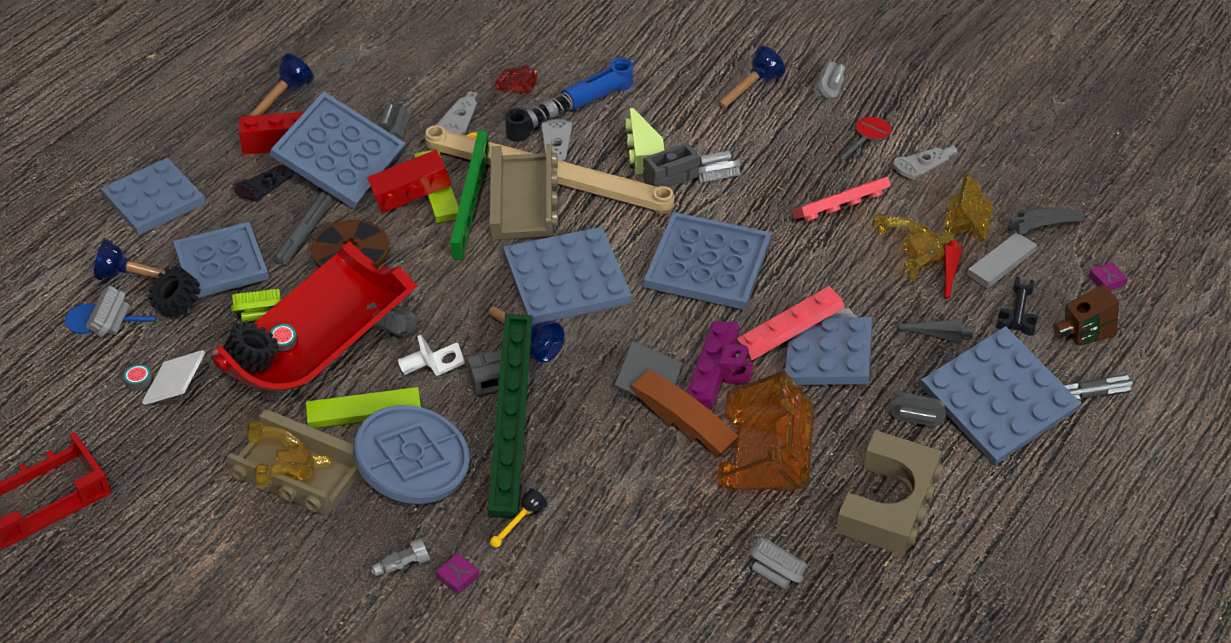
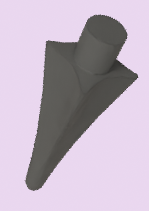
[897,318,973,344]

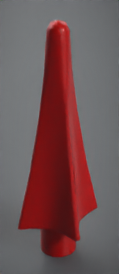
[943,240,963,299]

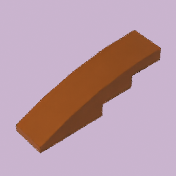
[630,369,738,457]

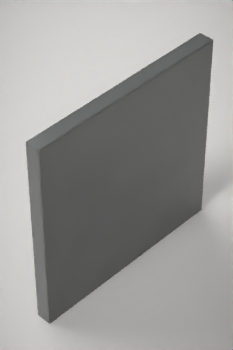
[614,341,683,399]

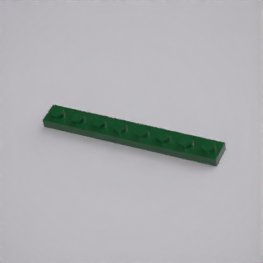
[488,314,533,517]

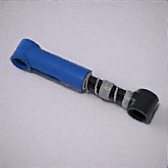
[505,58,633,142]

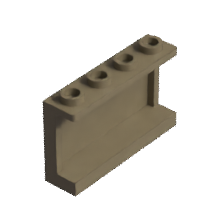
[490,144,558,240]
[226,409,360,516]

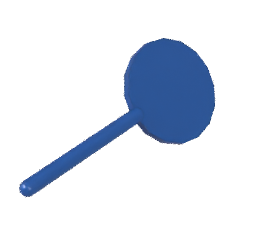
[65,304,156,334]

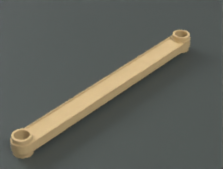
[425,125,674,214]

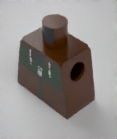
[1053,284,1119,346]

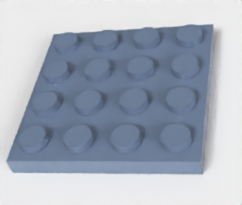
[269,91,406,209]
[644,212,772,310]
[503,227,632,324]
[920,326,1082,466]

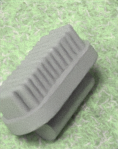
[813,62,845,98]
[697,150,741,183]
[86,286,130,337]
[749,538,808,589]

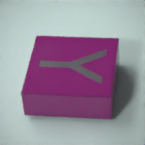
[1089,262,1128,290]
[436,553,480,595]

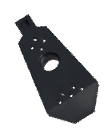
[234,165,293,202]

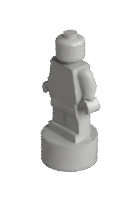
[371,538,431,576]

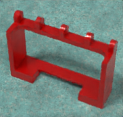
[0,432,112,550]

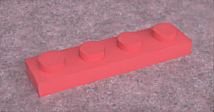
[791,177,891,221]
[737,286,845,360]

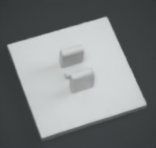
[142,350,205,405]

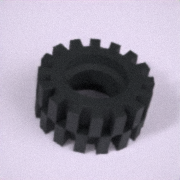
[148,266,201,319]
[223,322,279,373]

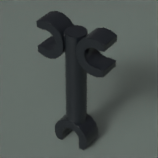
[996,277,1038,336]

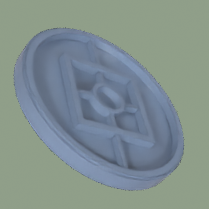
[353,405,470,504]

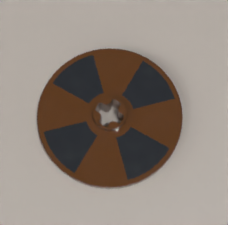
[311,220,389,268]

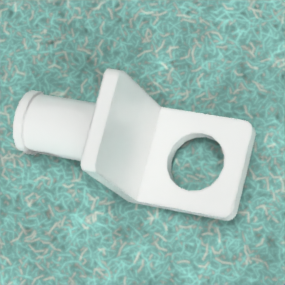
[398,335,465,376]

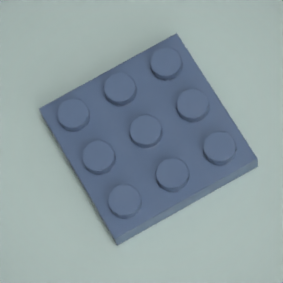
[101,158,206,236]
[173,222,269,297]
[785,317,872,385]

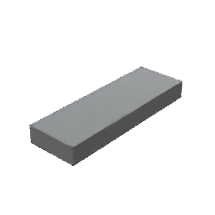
[967,232,1037,289]

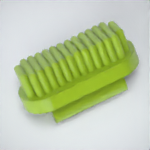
[231,289,282,323]

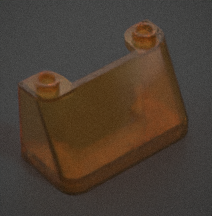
[717,370,814,490]

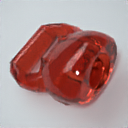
[495,65,538,93]

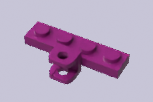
[686,322,754,407]

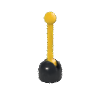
[490,489,547,548]

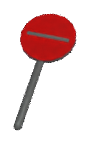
[840,117,892,161]

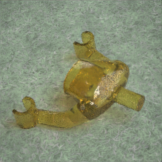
[872,214,954,280]
[247,420,332,487]

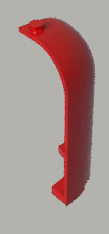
[210,241,418,391]

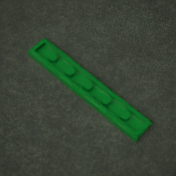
[450,130,490,260]

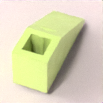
[625,108,665,174]

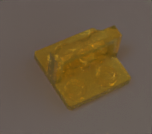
[944,173,993,242]

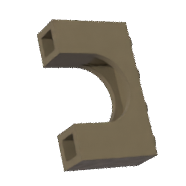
[836,430,945,555]

